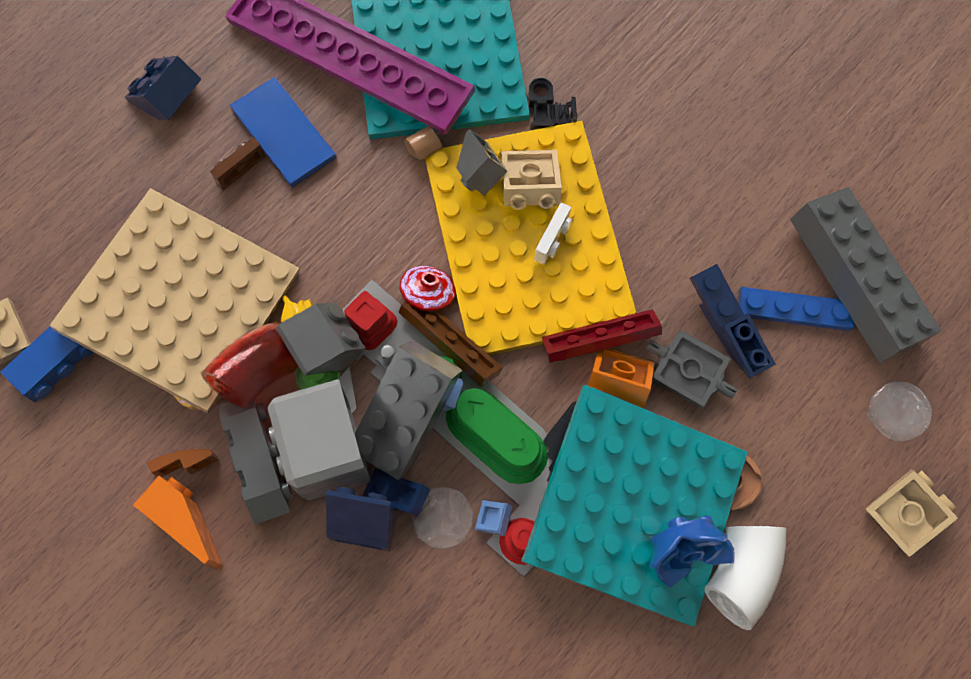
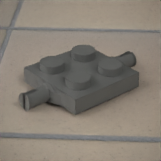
[645,330,738,410]

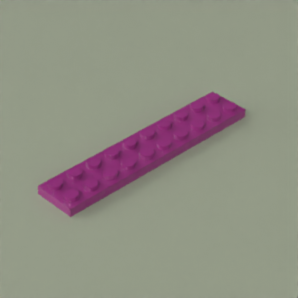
[225,0,475,135]

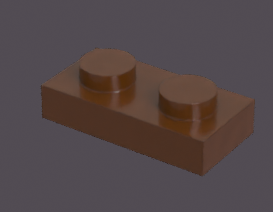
[210,137,265,190]

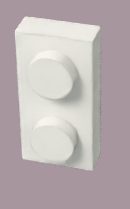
[534,203,573,265]

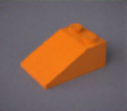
[133,476,223,570]

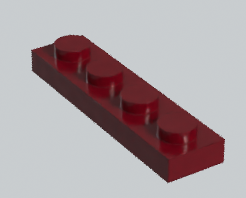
[542,309,662,363]

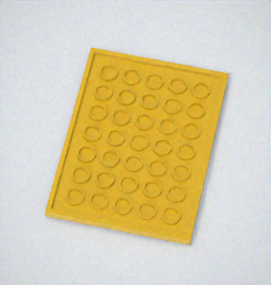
[424,121,636,355]

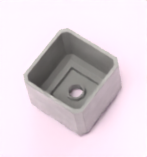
[268,379,371,501]

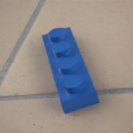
[738,287,854,331]

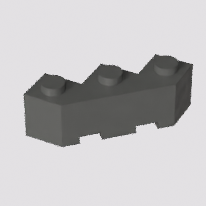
[219,393,293,524]

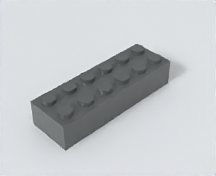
[790,187,942,363]

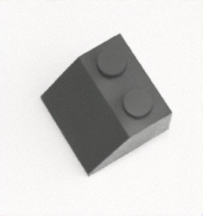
[275,302,365,376]

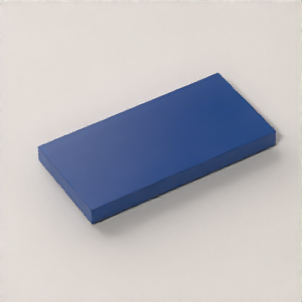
[230,76,337,188]

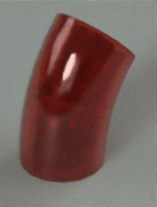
[200,321,299,409]

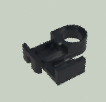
[528,78,577,130]

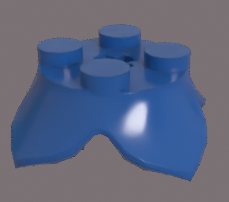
[649,516,735,587]

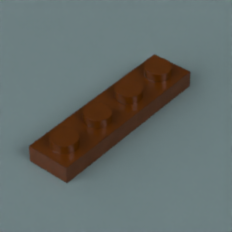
[398,302,503,387]

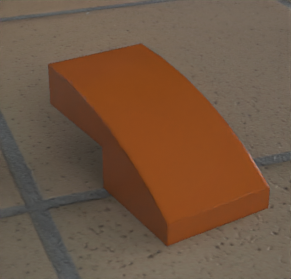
[146,449,219,477]

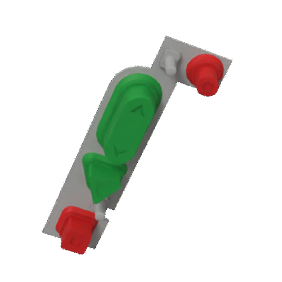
[342,280,552,577]

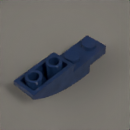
[689,264,776,378]

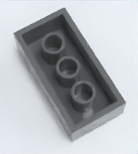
[355,339,463,480]

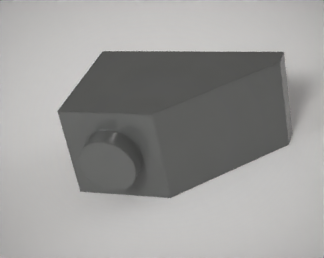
[456,129,507,196]

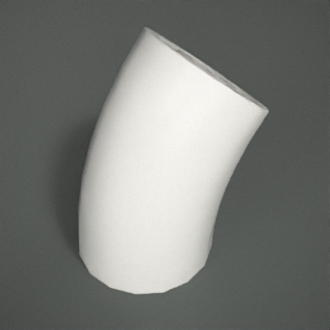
[704,526,787,630]

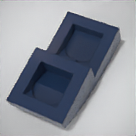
[363,468,431,517]

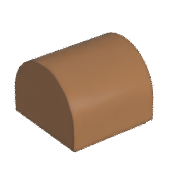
[404,126,442,161]

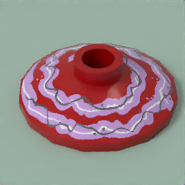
[399,265,455,312]

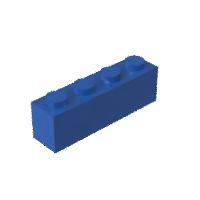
[0,327,93,402]

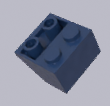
[124,55,201,120]

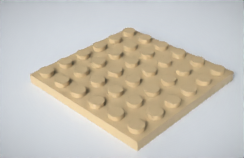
[49,188,299,414]

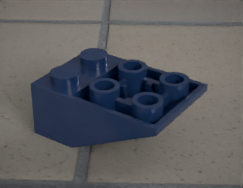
[326,487,397,552]

